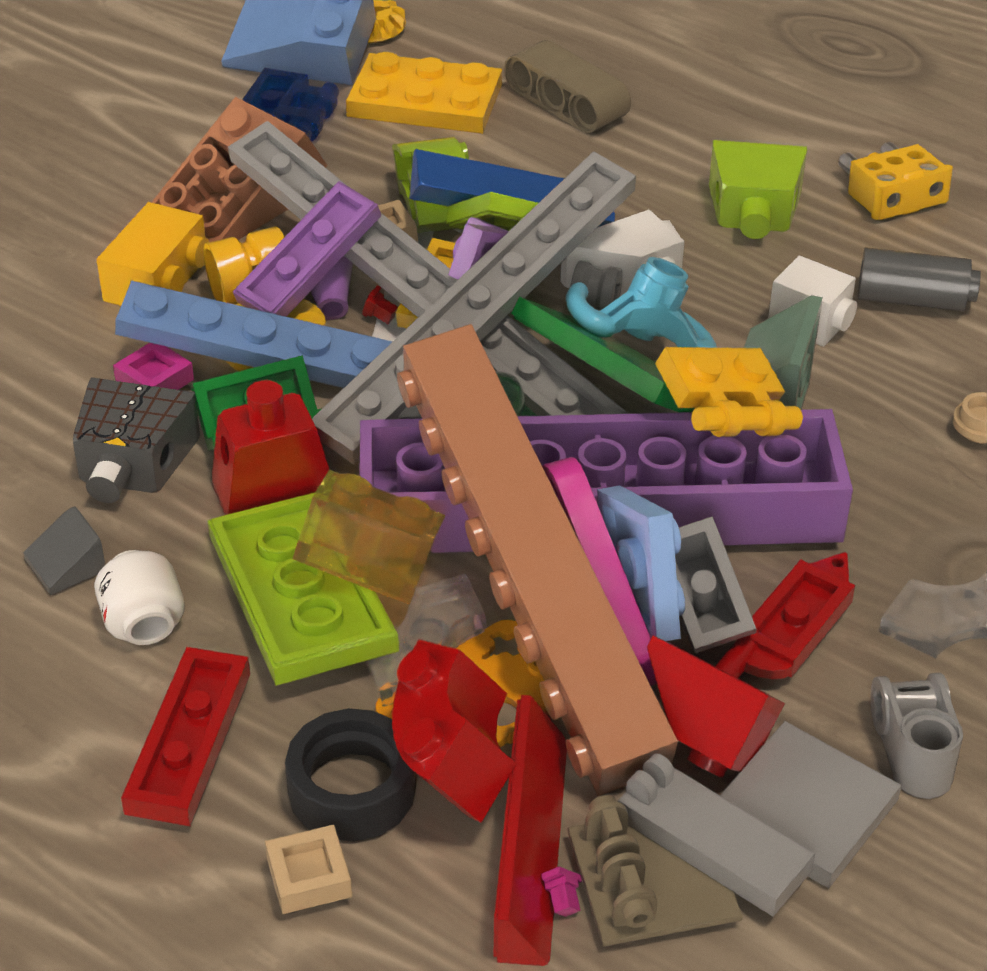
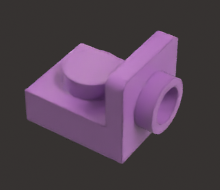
[448,217,509,279]

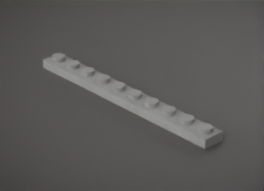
[228,121,629,416]

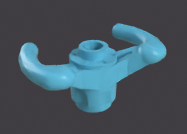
[566,257,717,348]

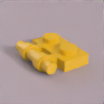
[655,347,803,437]

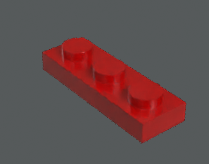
[121,647,250,826]

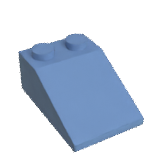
[221,0,376,85]

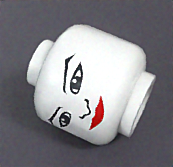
[94,550,184,645]

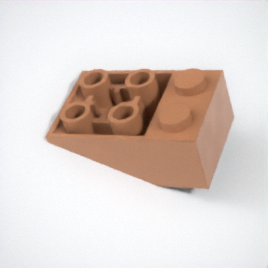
[151,97,328,242]

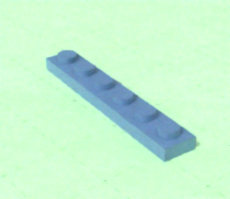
[115,280,392,388]

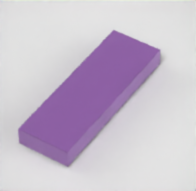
[233,181,382,317]

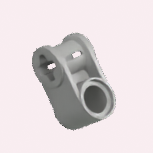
[870,673,963,799]

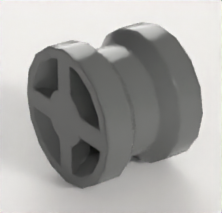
[570,261,623,311]

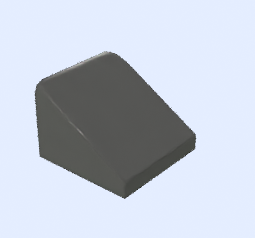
[23,506,105,595]

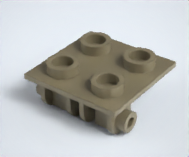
[568,795,743,947]

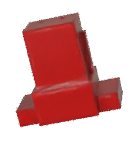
[362,285,398,324]

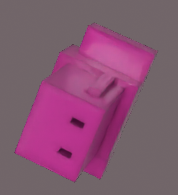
[541,866,582,917]

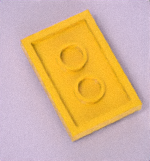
[346,52,502,134]

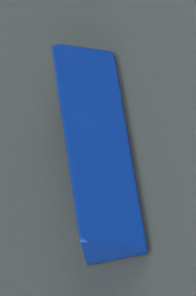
[409,149,615,227]

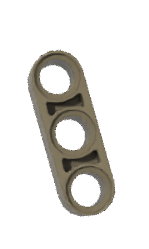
[504,40,631,133]

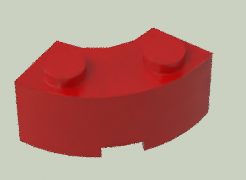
[392,639,516,823]

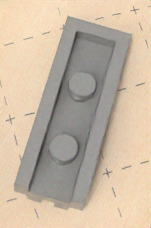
[618,753,815,917]

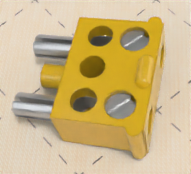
[838,142,953,220]

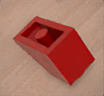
[647,635,785,778]

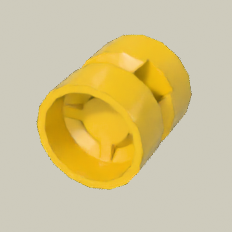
[203,227,284,305]

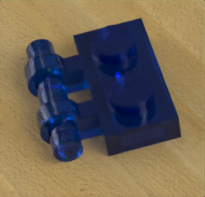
[242,68,340,142]

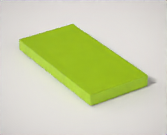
[207,491,399,686]

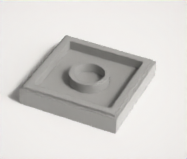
[720,721,902,889]

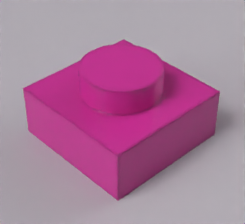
[113,343,194,390]

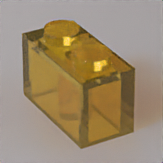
[292,470,446,605]

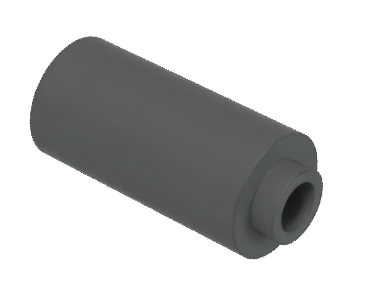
[858,247,981,311]

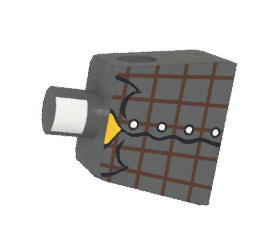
[73,377,200,503]

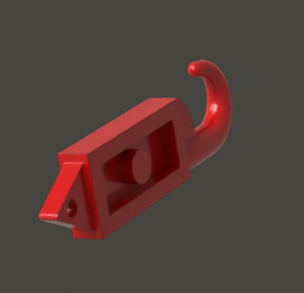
[715,552,855,680]

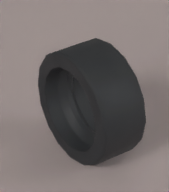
[285,708,416,842]

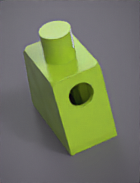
[709,140,807,239]

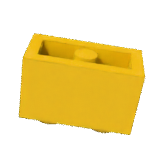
[96,202,209,306]

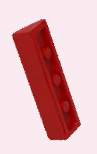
[493,695,567,966]

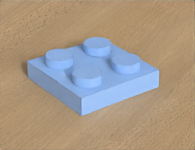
[597,485,685,641]

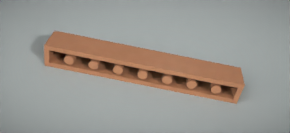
[397,324,678,796]

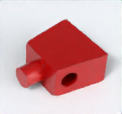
[211,380,335,515]

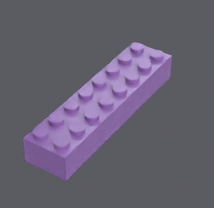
[359,409,853,555]

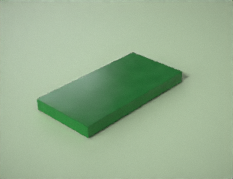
[511,296,695,413]

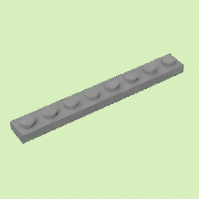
[312,151,636,464]

